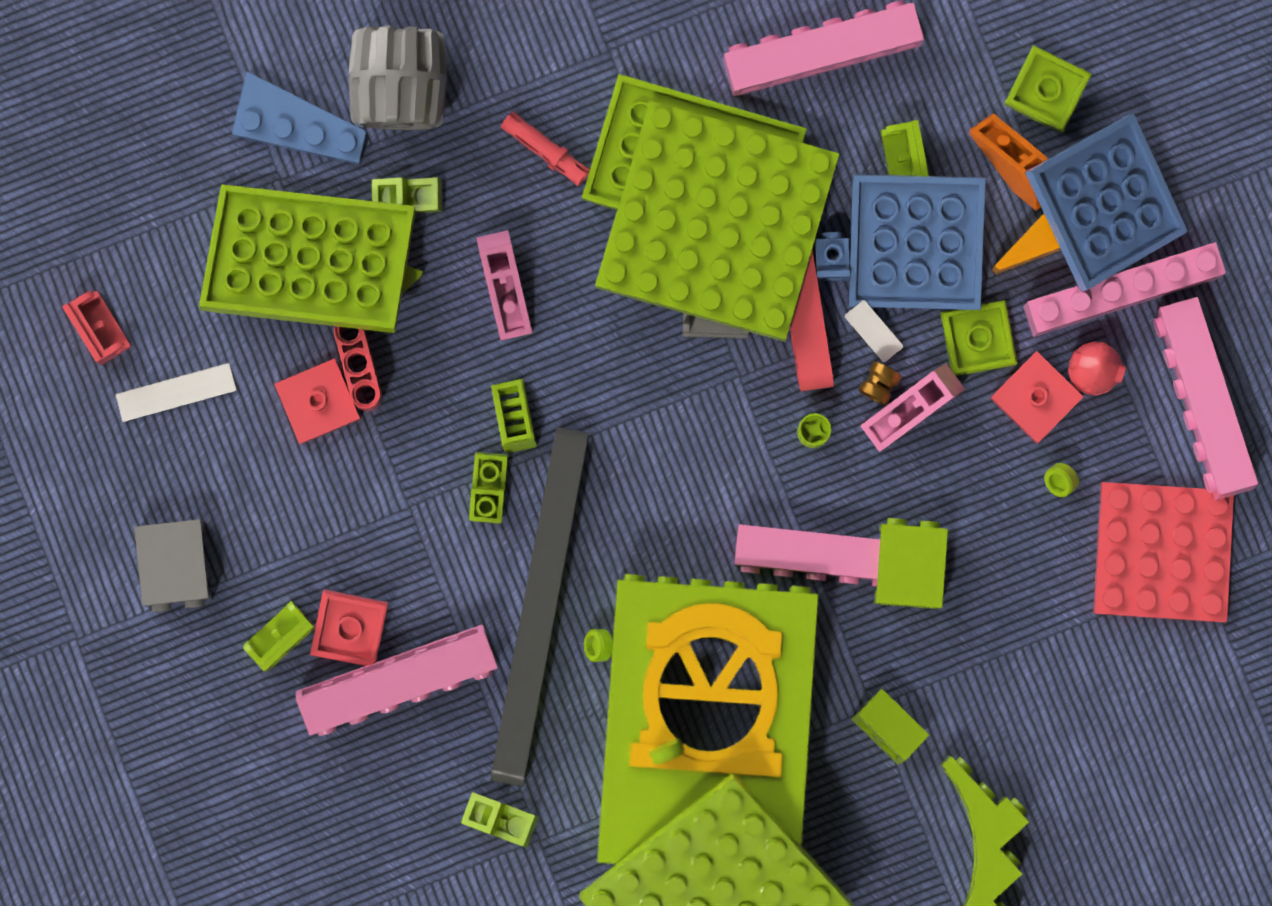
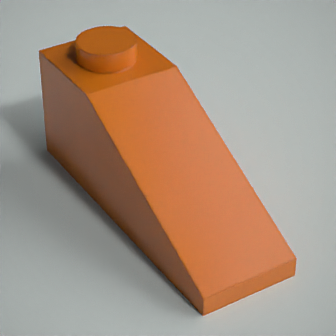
[969,113,1049,211]

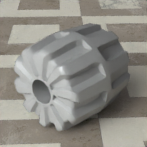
[348,25,447,130]

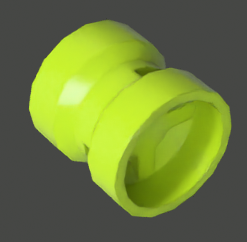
[797,413,831,449]

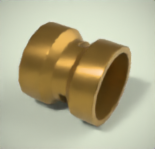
[858,361,902,406]

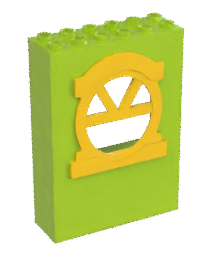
[597,574,818,864]

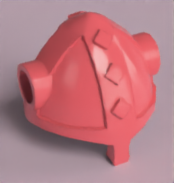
[1068,342,1126,396]

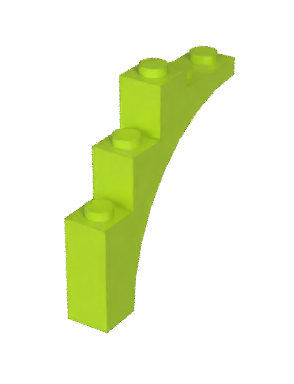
[940,756,1029,906]

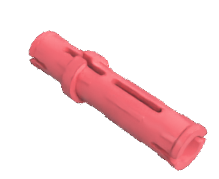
[501,111,590,187]

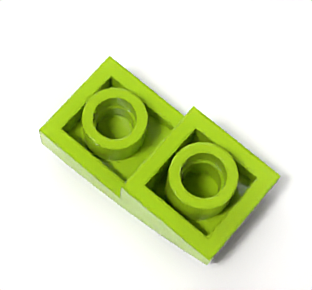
[469,452,508,524]

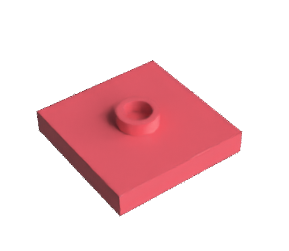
[990,351,1084,444]
[274,358,361,445]
[310,589,388,666]

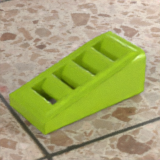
[491,378,537,453]

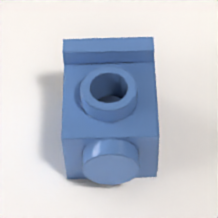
[814,232,850,281]

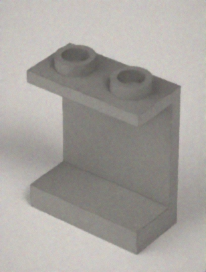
[134,519,213,612]

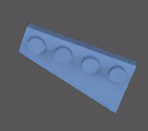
[232,71,367,165]

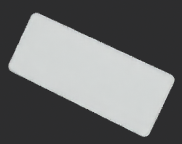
[845,300,903,362]

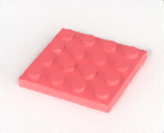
[1093,482,1234,623]

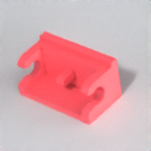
[62,290,132,365]

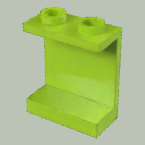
[874,518,948,609]

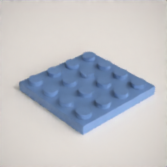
[1025,114,1188,291]
[849,174,986,310]

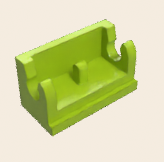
[881,120,929,176]
[243,601,315,672]
[851,689,929,765]

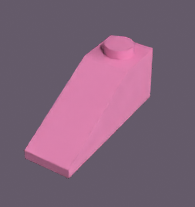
[476,230,532,341]
[860,363,966,452]

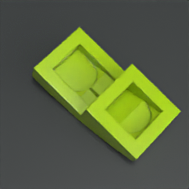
[372,177,443,213]
[461,792,539,848]

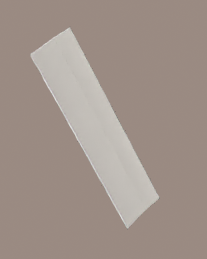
[115,363,236,422]

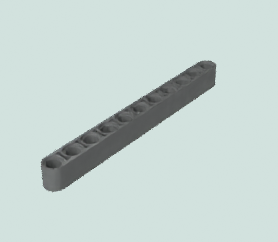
[491,427,589,787]

